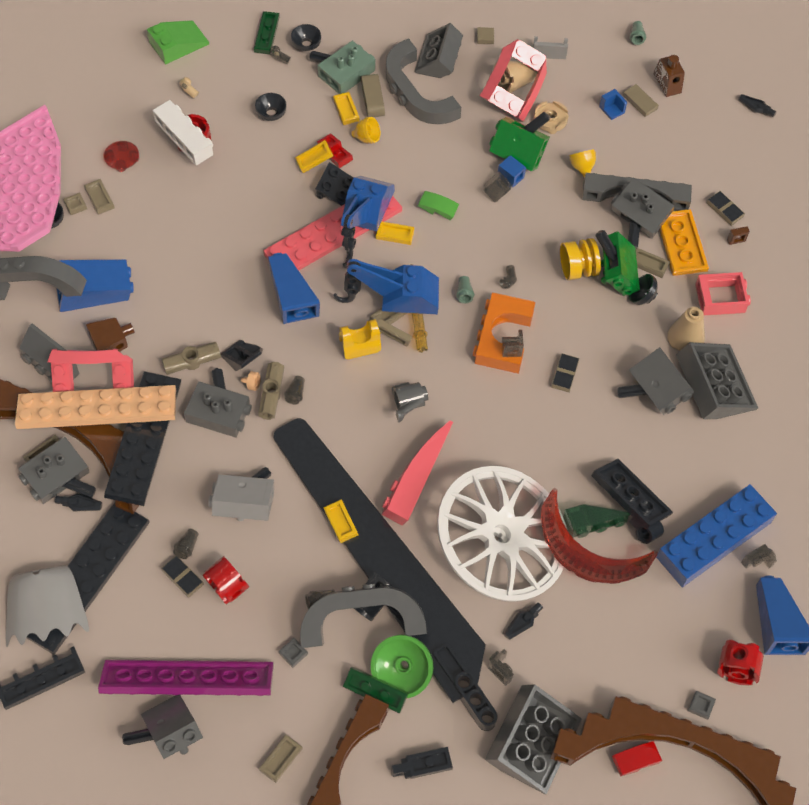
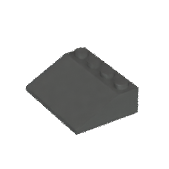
[676,342,758,419]
[485,684,582,794]

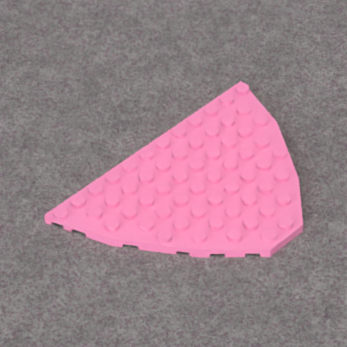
[0,105,61,252]

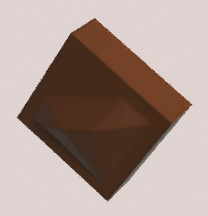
[727,226,750,245]

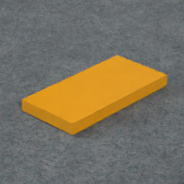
[659,209,709,276]

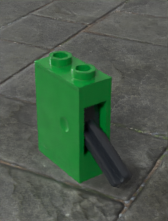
[489,112,550,171]
[595,230,640,296]

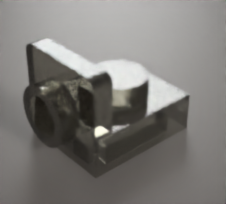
[741,544,777,568]
[488,649,514,686]

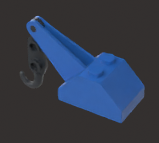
[341,176,395,268]
[334,259,439,315]

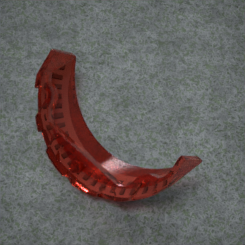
[541,487,658,584]

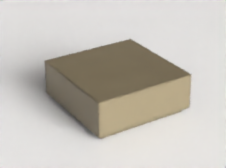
[477,27,494,44]
[63,193,87,215]

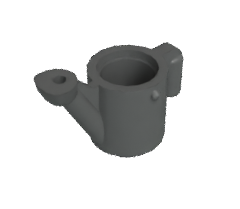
[392,382,428,423]

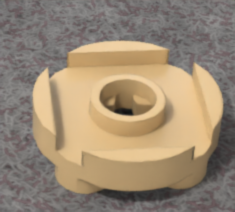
[534,101,569,134]

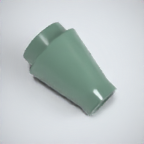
[630,21,646,45]
[456,276,475,304]

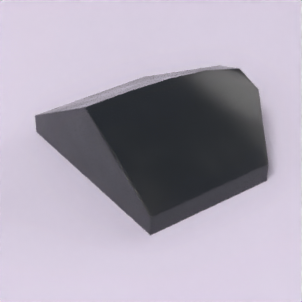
[221,340,263,371]

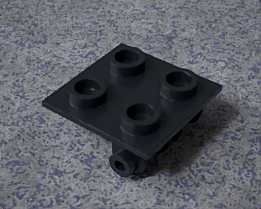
[315,162,354,206]

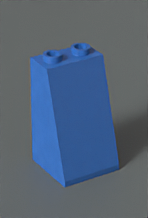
[56,259,134,312]

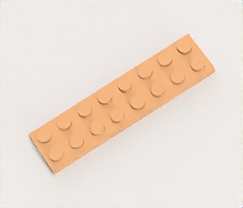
[15,385,176,429]

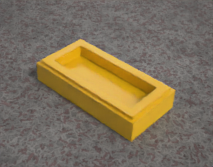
[333,92,360,125]
[295,140,333,173]
[376,221,415,245]
[324,499,358,544]

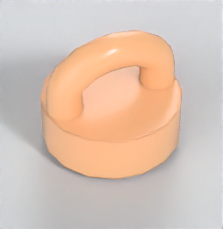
[240,371,261,391]

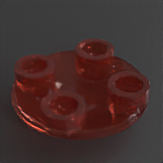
[104,141,140,172]

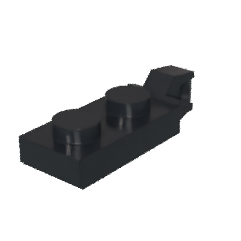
[391,747,453,779]

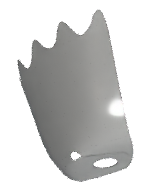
[6,565,89,647]

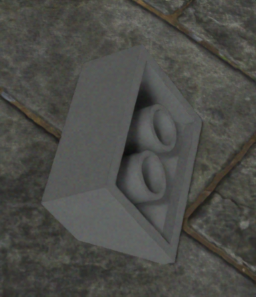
[415,23,463,78]
[20,323,80,383]

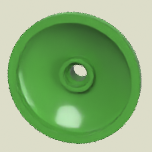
[371,635,433,698]

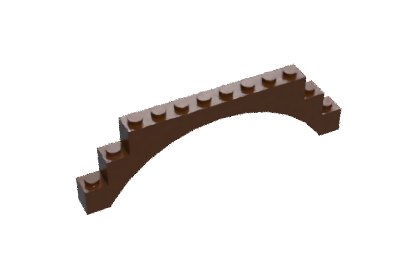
[0,379,139,514]
[550,696,797,805]

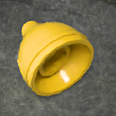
[351,117,381,144]
[569,149,596,177]

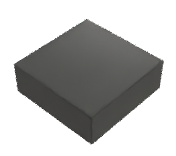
[278,638,308,668]
[688,691,716,720]

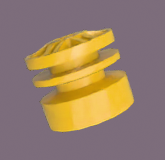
[560,238,601,281]

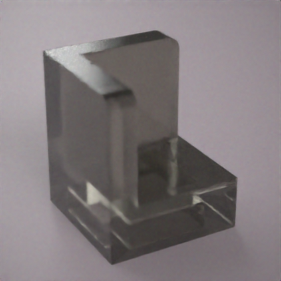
[483,171,511,202]
[502,330,524,357]

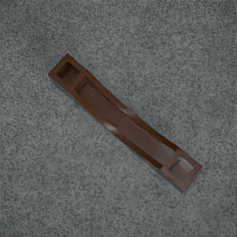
[307,694,389,805]

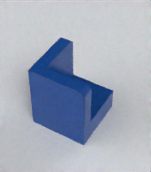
[599,89,627,120]
[497,156,526,188]

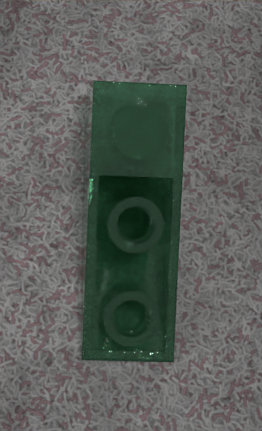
[563,504,630,538]

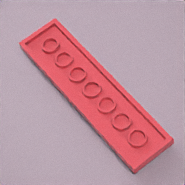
[263,196,402,270]

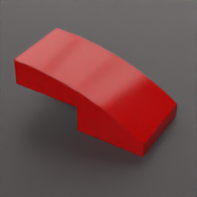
[317,133,353,168]
[612,741,663,777]

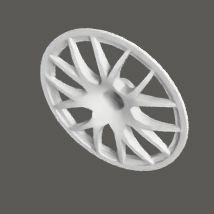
[437,466,568,601]

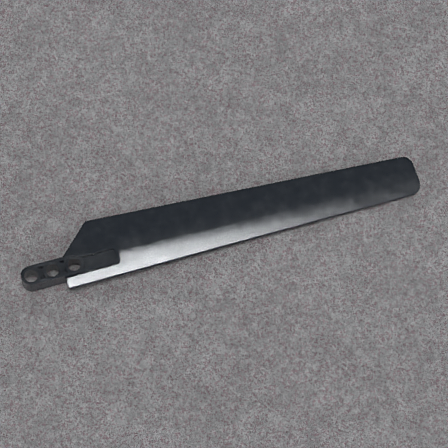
[274,418,498,731]

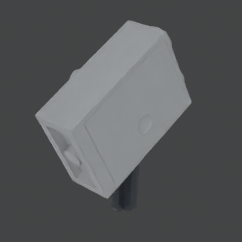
[209,467,274,521]

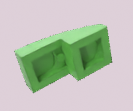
[417,191,459,221]

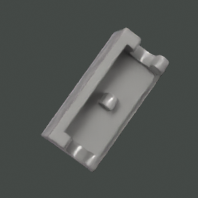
[533,36,568,60]

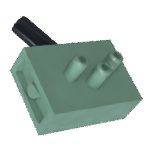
[310,40,376,94]

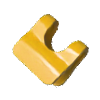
[338,319,381,360]

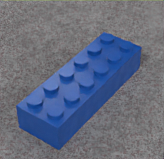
[656,484,777,588]

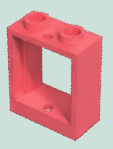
[695,272,751,316]

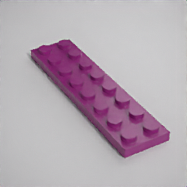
[98,660,274,696]

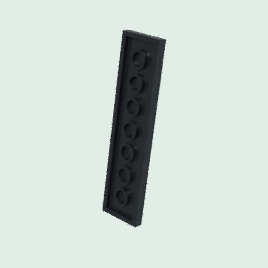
[104,371,182,506]
[26,503,150,655]

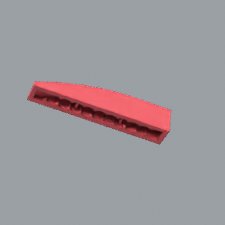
[381,420,453,526]

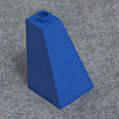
[268,253,320,324]
[756,575,809,655]

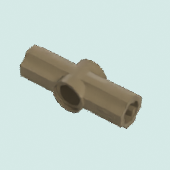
[162,342,221,375]
[258,362,284,420]

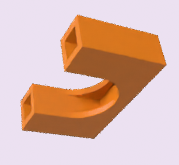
[473,292,536,374]

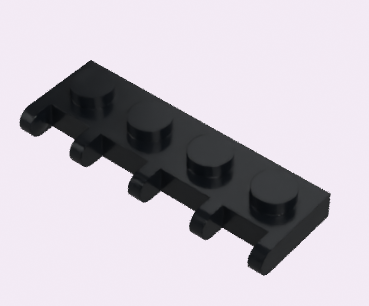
[0,646,86,710]

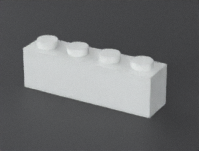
[153,100,213,166]

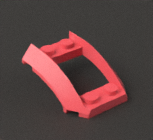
[479,39,547,122]
[48,349,134,392]

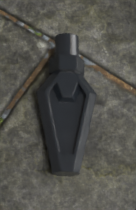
[739,94,777,117]
[55,493,102,512]
[504,602,543,640]

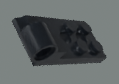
[591,459,673,544]

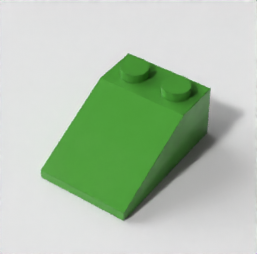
[147,20,209,65]

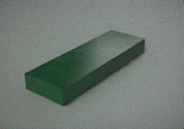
[254,11,280,55]
[343,667,409,714]

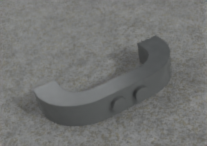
[386,38,462,124]
[0,256,87,300]
[300,583,427,648]

